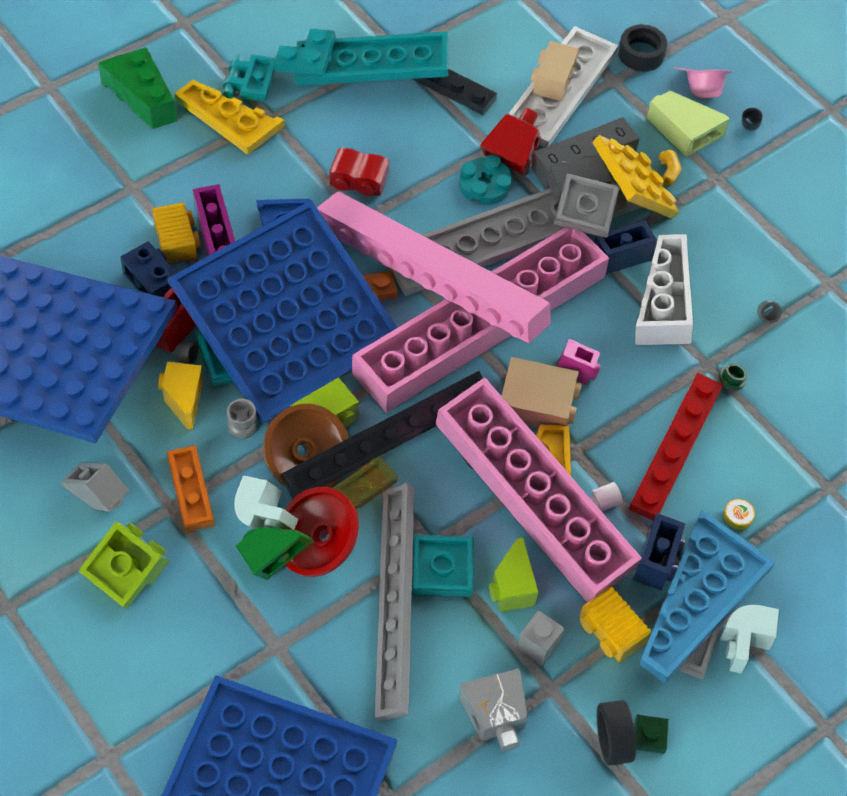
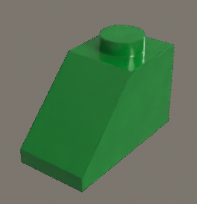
[236,527,314,580]

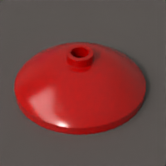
[282,487,359,577]

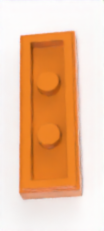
[166,445,215,533]

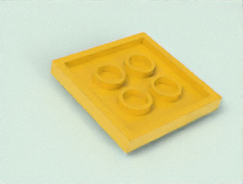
[592,135,679,219]

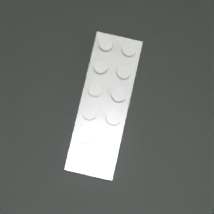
[508,26,618,147]

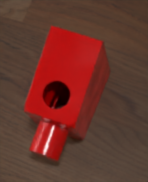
[480,108,541,176]

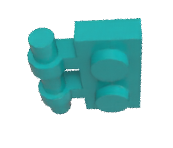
[223,54,275,102]

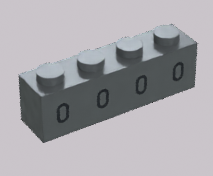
[531,117,640,189]

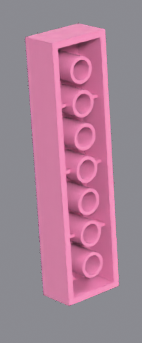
[436,377,642,602]

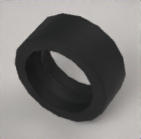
[618,24,667,72]
[596,700,636,766]

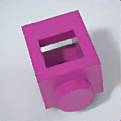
[556,339,601,385]

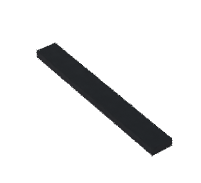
[280,371,483,499]

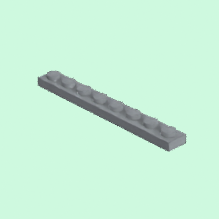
[375,483,414,722]

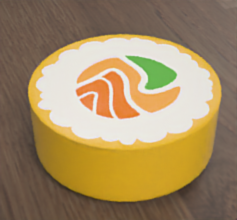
[723,499,755,530]

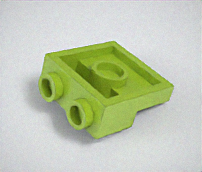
[78,521,170,609]

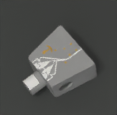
[459,668,527,751]

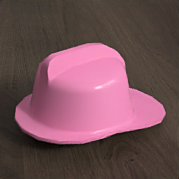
[674,67,732,98]

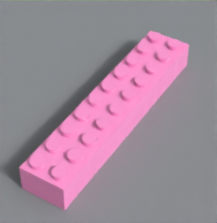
[352,227,609,413]

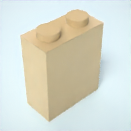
[502,357,582,428]

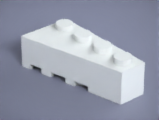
[635,234,693,345]

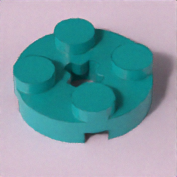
[459,155,512,205]

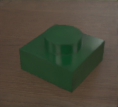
[634,714,669,754]

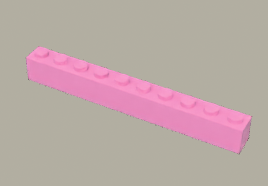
[317,191,551,343]

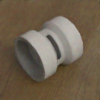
[227,399,257,439]

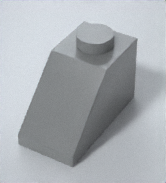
[60,462,129,511]

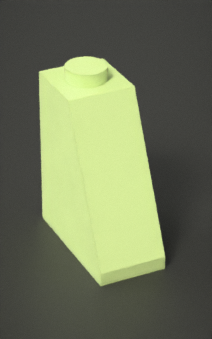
[647,91,730,157]

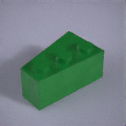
[98,47,177,129]

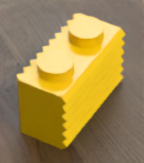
[152,202,200,264]
[579,586,652,663]

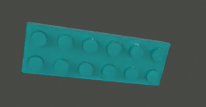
[295,32,448,86]

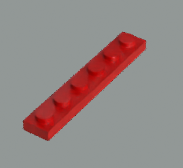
[629,373,723,521]

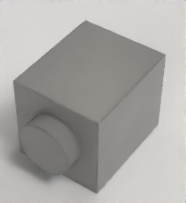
[517,610,565,667]

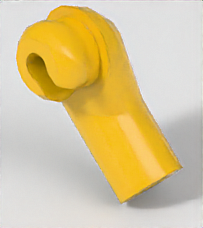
[659,149,682,186]

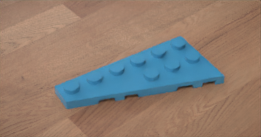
[639,510,775,684]

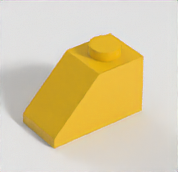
[158,362,204,430]

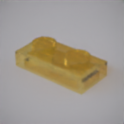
[333,456,398,510]

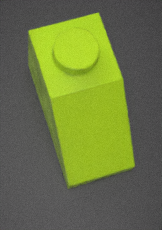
[290,377,359,427]
[489,538,538,612]

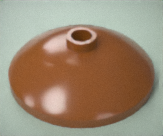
[263,403,349,488]

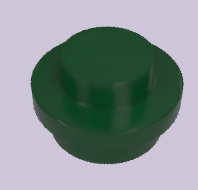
[719,363,747,390]

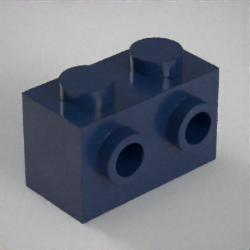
[594,220,657,275]
[120,241,179,297]
[632,513,686,590]

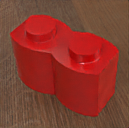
[329,148,389,196]

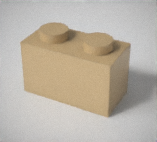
[531,41,579,101]

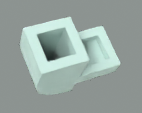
[234,475,298,530]
[720,605,779,673]

